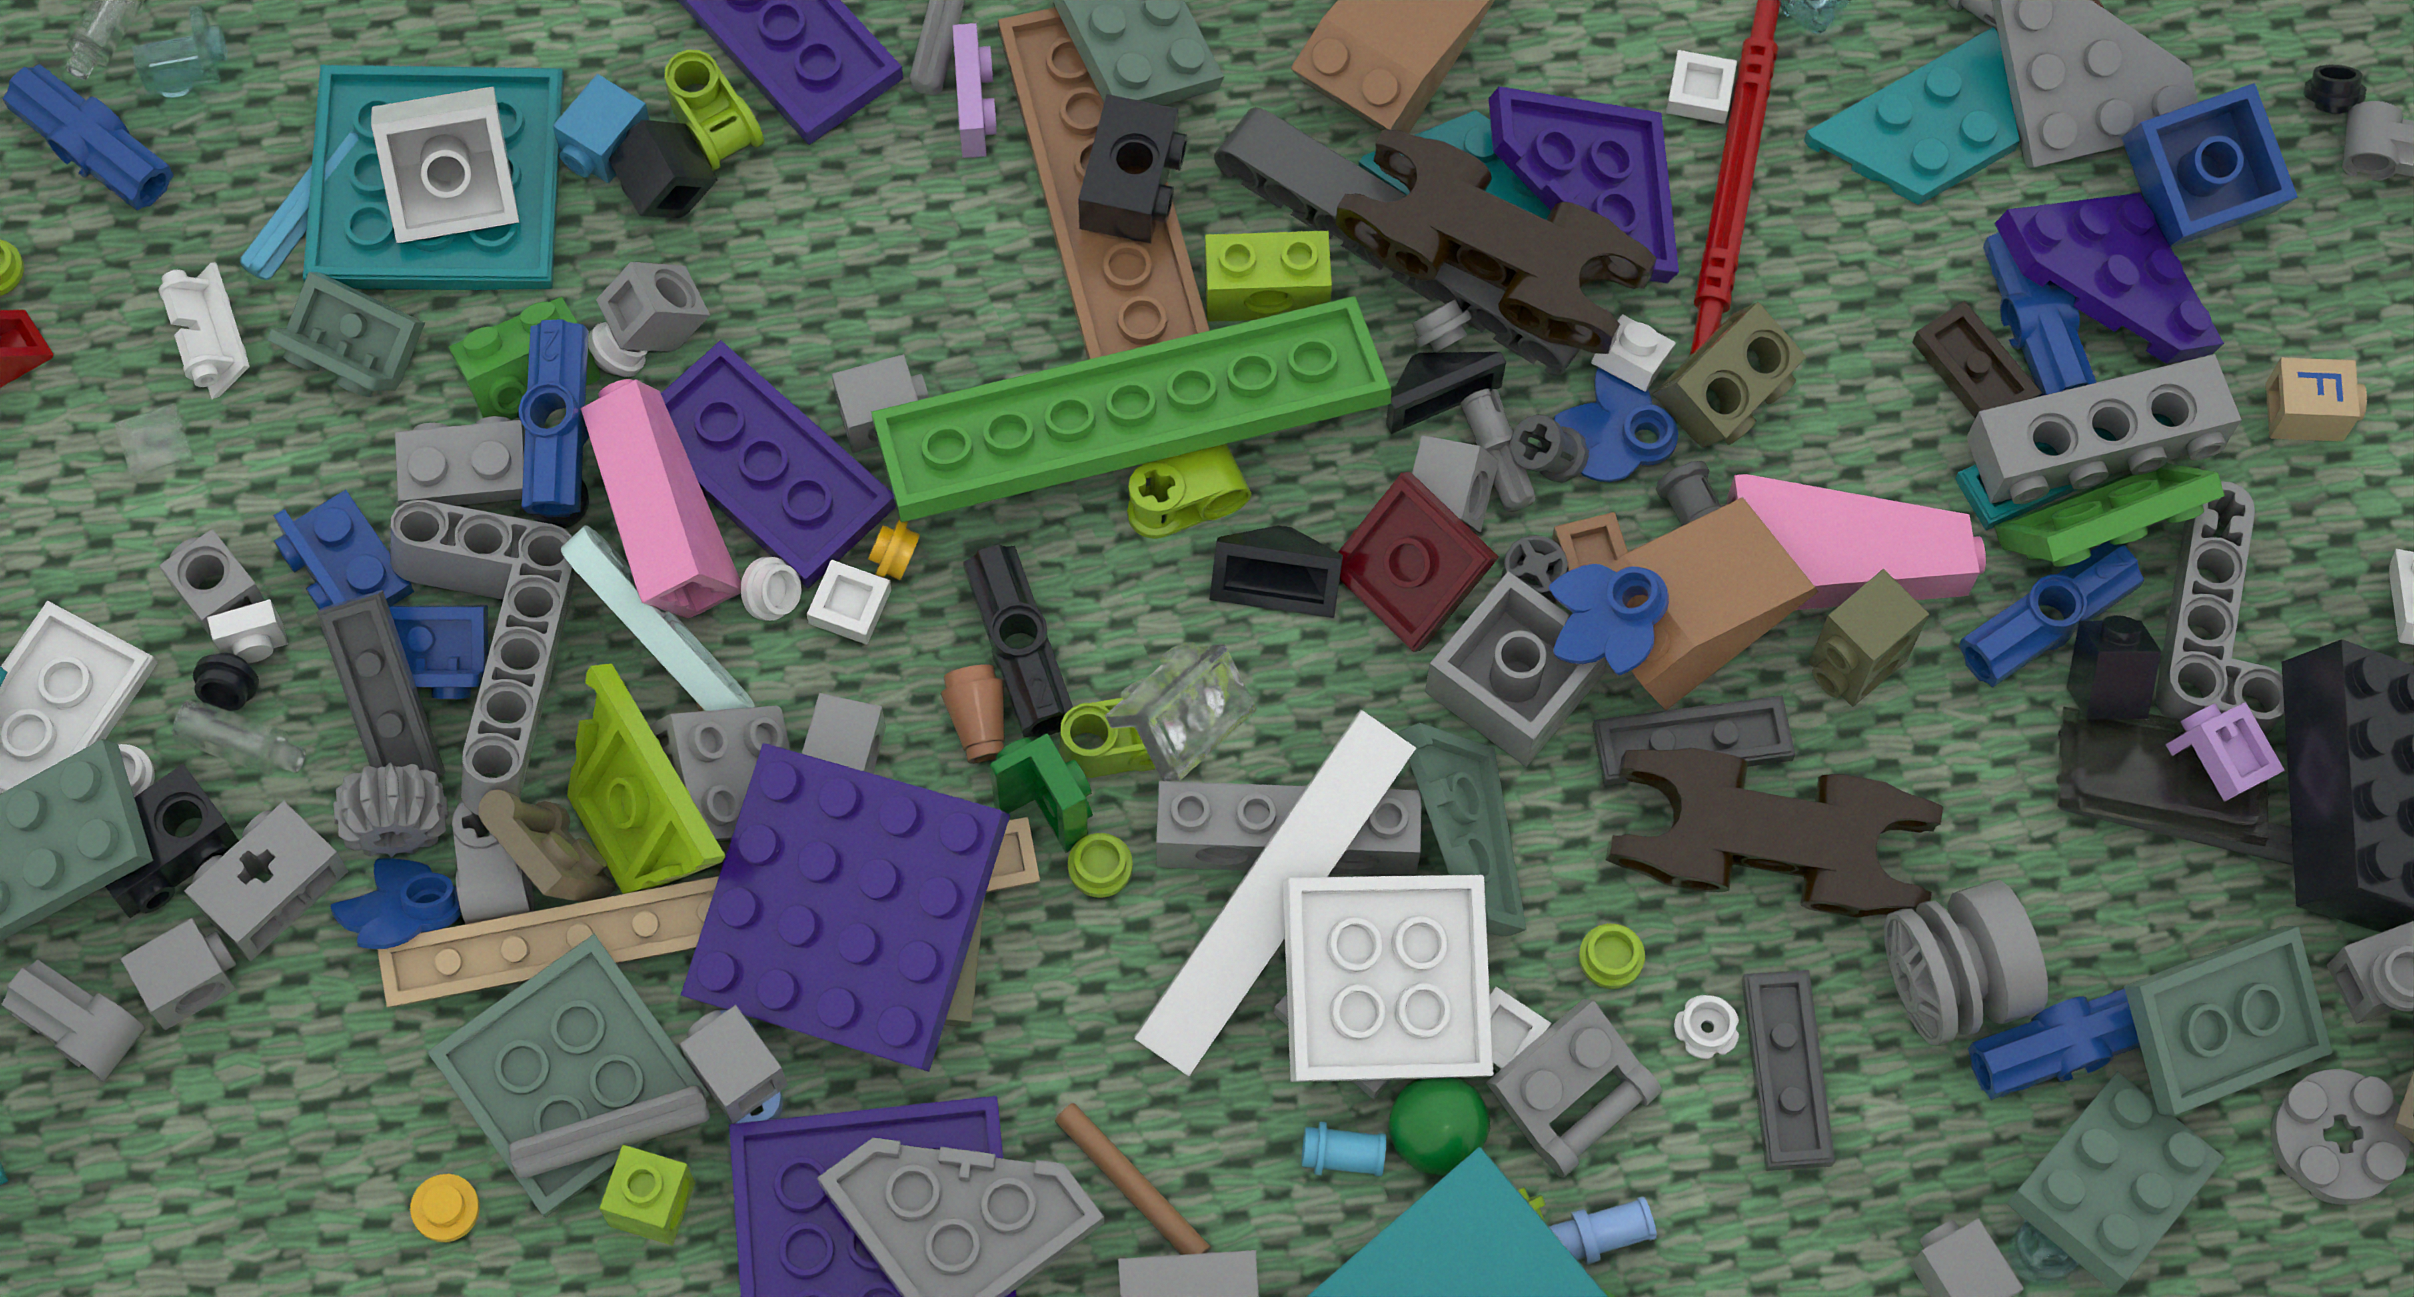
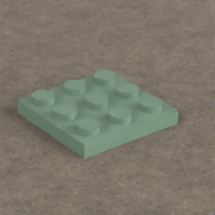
[427,934,712,1218]

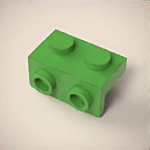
[449,296,601,420]

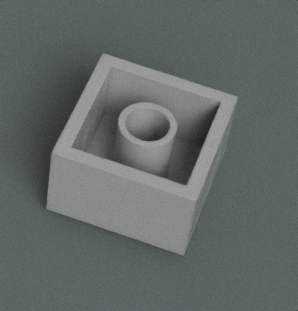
[1425,571,1607,767]

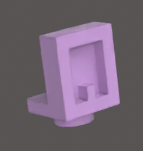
[2166,702,2285,802]

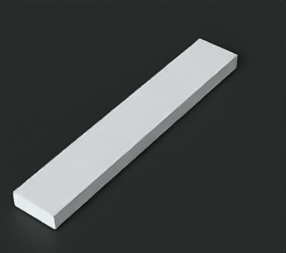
[1134,710,1416,1076]

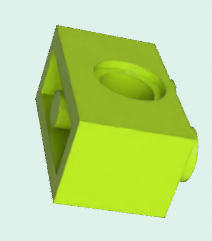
[1204,231,1332,322]

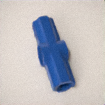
[2,64,174,210]
[1983,232,2097,396]
[518,319,589,517]
[1959,541,2144,688]
[1968,989,2140,1100]

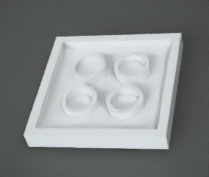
[1283,875,1493,1082]

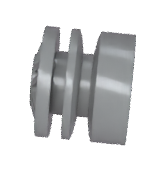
[1884,880,2048,1045]

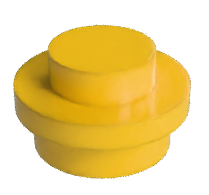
[868,518,920,580]
[410,1174,480,1242]

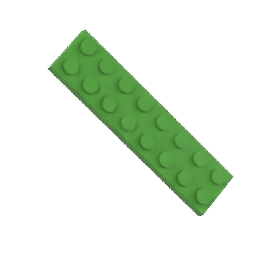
[871,296,1391,522]

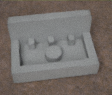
[395,416,525,506]

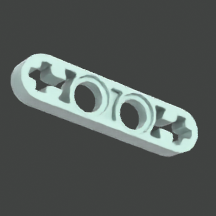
[561,525,755,711]

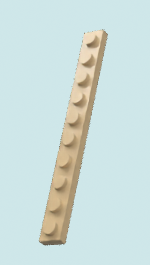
[377,817,1040,1008]

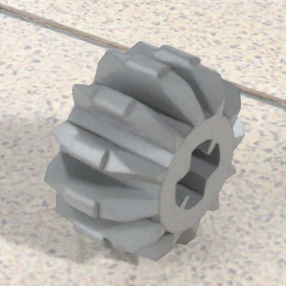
[333,762,448,858]

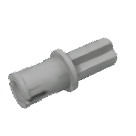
[1461,389,1535,512]

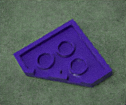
[1488,86,1679,284]
[1994,193,2224,364]

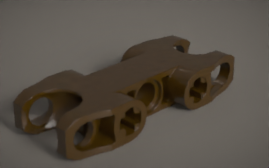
[1335,130,1657,354]
[1606,747,1943,918]

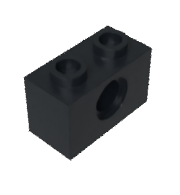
[1078,94,1187,244]

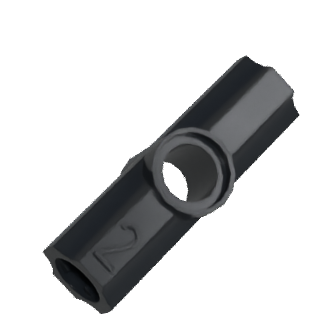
[963,544,1073,738]

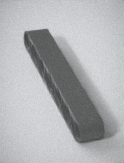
[1214,107,1580,376]

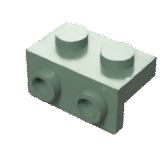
[267,272,425,397]

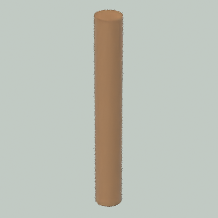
[1055,1103,1211,1255]

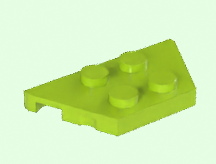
[567,663,725,894]

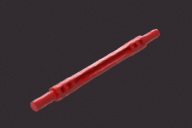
[1689,0,1781,357]

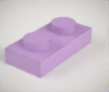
[953,23,997,158]

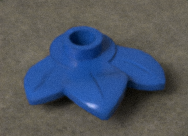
[1554,368,1678,482]
[1549,563,1669,675]
[331,858,461,949]

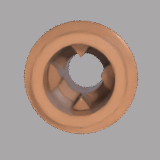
[941,664,1005,764]

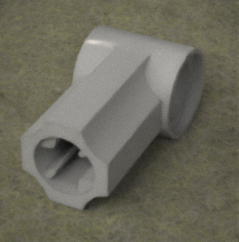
[2342,101,2414,181]
[1,959,146,1082]

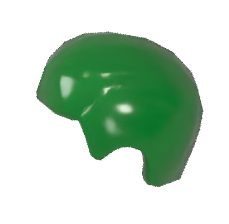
[1388,1078,1490,1176]

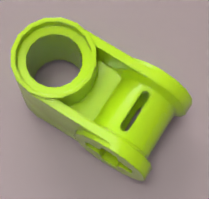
[664,50,765,171]
[1127,444,1252,539]
[1059,690,1186,778]

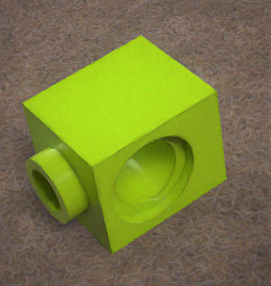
[599,1145,696,1246]

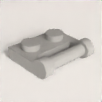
[1486,999,1662,1178]

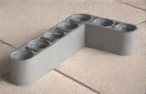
[390,500,574,815]

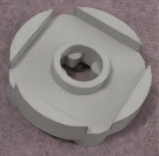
[2271,1069,2410,1205]

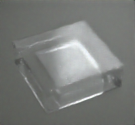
[114,403,197,485]

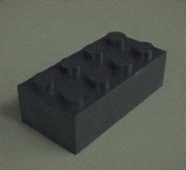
[2281,639,2414,933]

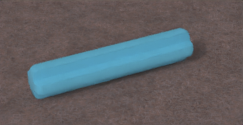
[240,131,359,280]

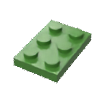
[1994,463,2225,566]

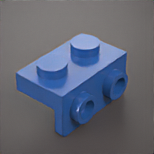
[389,605,489,699]

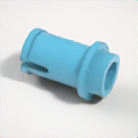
[1301,1122,1386,1177]

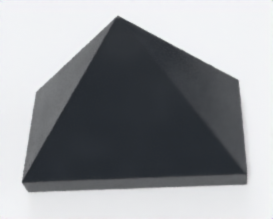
[1386,352,1506,434]
[1209,525,1343,618]

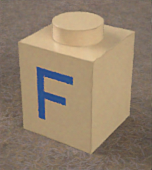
[2266,357,2367,441]

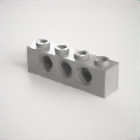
[1966,354,2242,504]
[1156,781,1421,876]

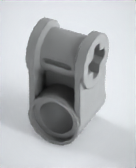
[452,801,535,924]

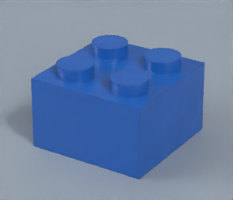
[2122,83,2298,248]

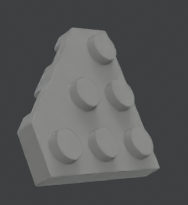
[1992,0,2198,168]
[817,1138,1105,1297]

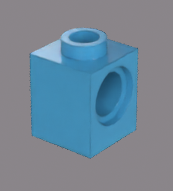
[553,74,650,184]

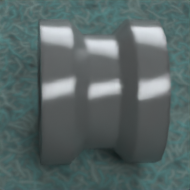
[1501,535,1568,604]

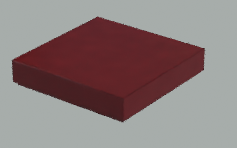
[1338,472,1499,652]

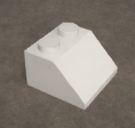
[371,86,519,243]

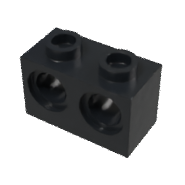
[105,764,239,918]

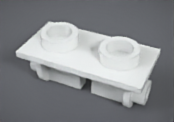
[159,262,250,399]

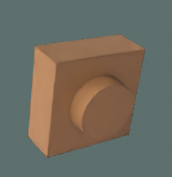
[1552,512,1628,573]

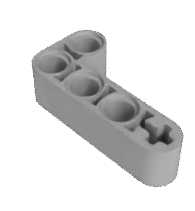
[2156,481,2284,736]

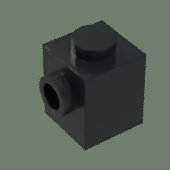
[608,120,718,219]
[2067,615,2162,719]

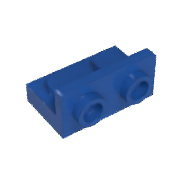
[273,490,414,610]

